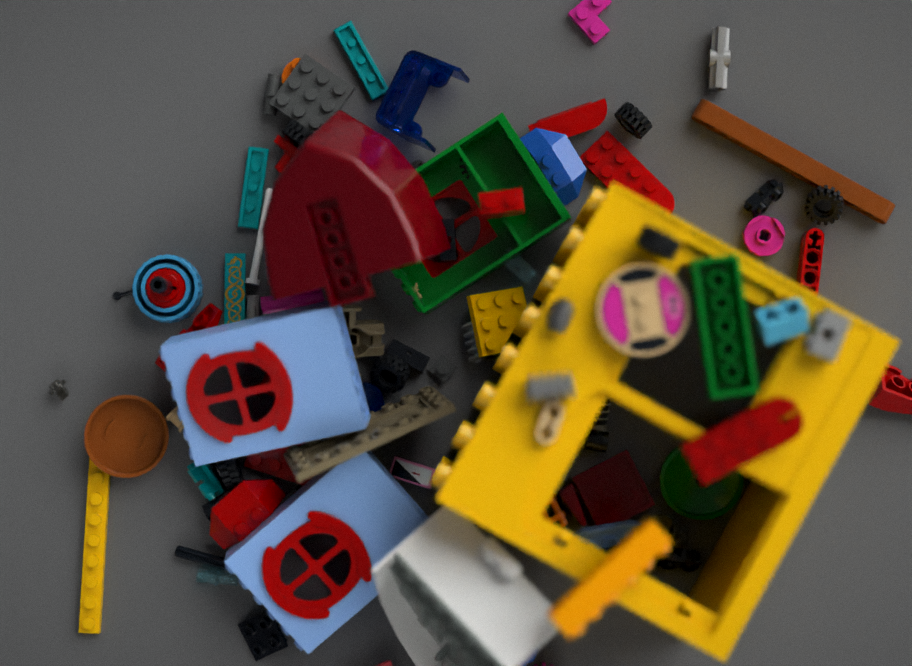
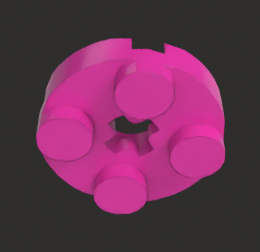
[743,215,785,256]

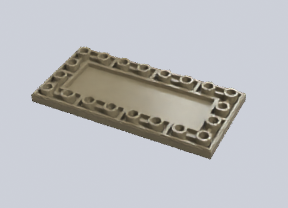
[283,386,456,482]

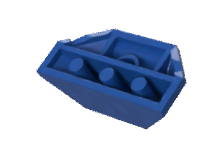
[520,128,587,206]

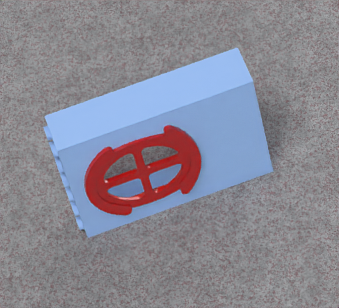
[159,300,371,466]
[224,450,429,654]

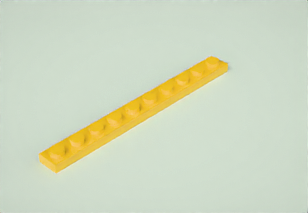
[78,457,111,634]

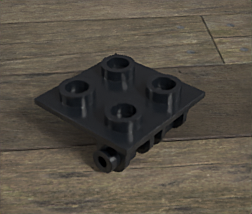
[237,609,288,661]

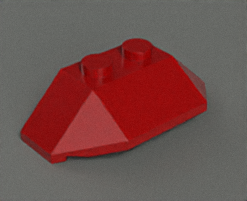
[209,479,286,549]

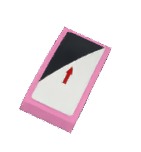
[390,456,436,489]

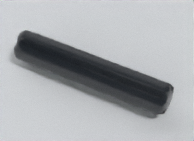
[175,545,227,571]

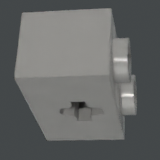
[804,309,852,362]

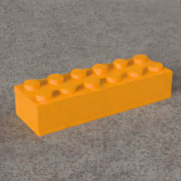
[546,518,672,639]

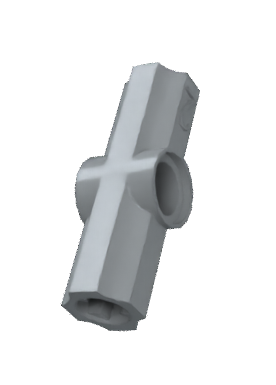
[707,27,731,91]

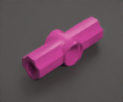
[260,288,324,315]

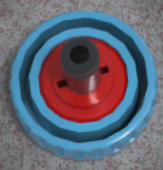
[132,254,204,323]

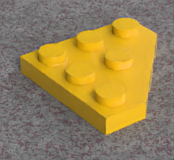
[466,286,527,357]

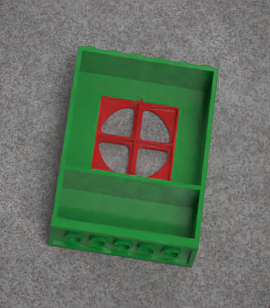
[390,112,571,315]

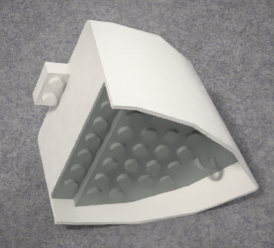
[371,505,560,666]

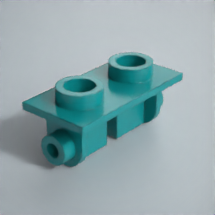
[187,462,225,501]

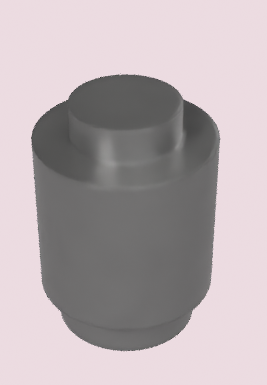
[547,298,575,333]

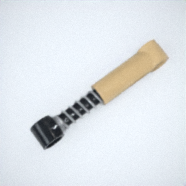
[585,380,617,453]

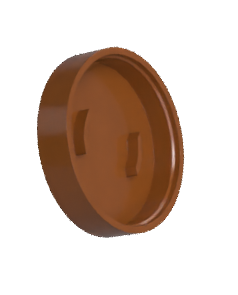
[84,394,169,478]

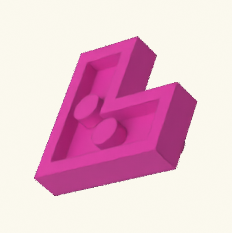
[568,0,612,45]

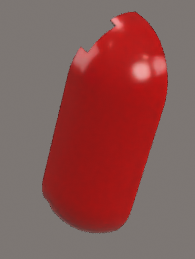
[528,98,607,137]

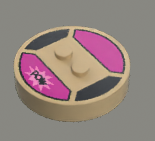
[596,264,689,356]

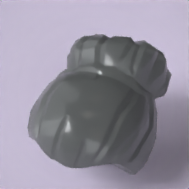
[651,513,689,549]

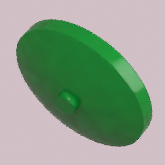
[660,444,744,520]

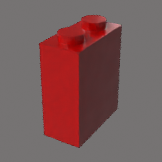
[479,188,526,220]

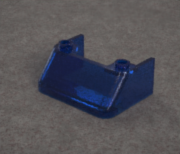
[376,50,470,153]

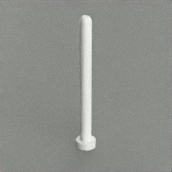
[245,188,272,286]

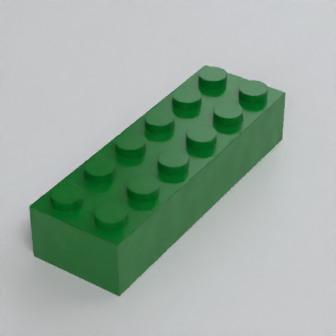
[688,254,758,398]

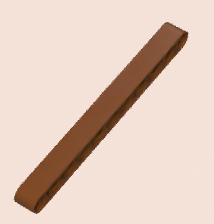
[691,99,895,224]

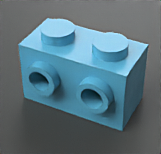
[755,297,810,345]

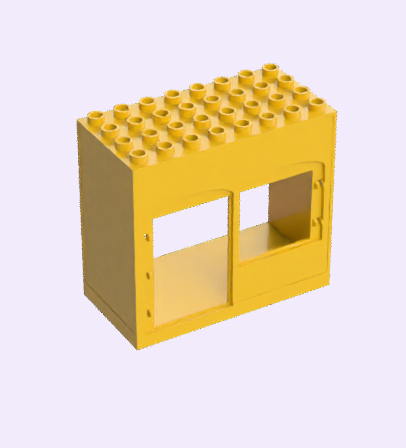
[430,182,900,662]

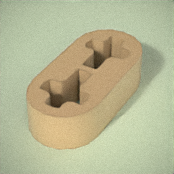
[535,402,565,444]

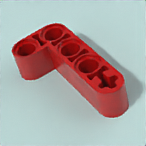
[796,228,824,295]

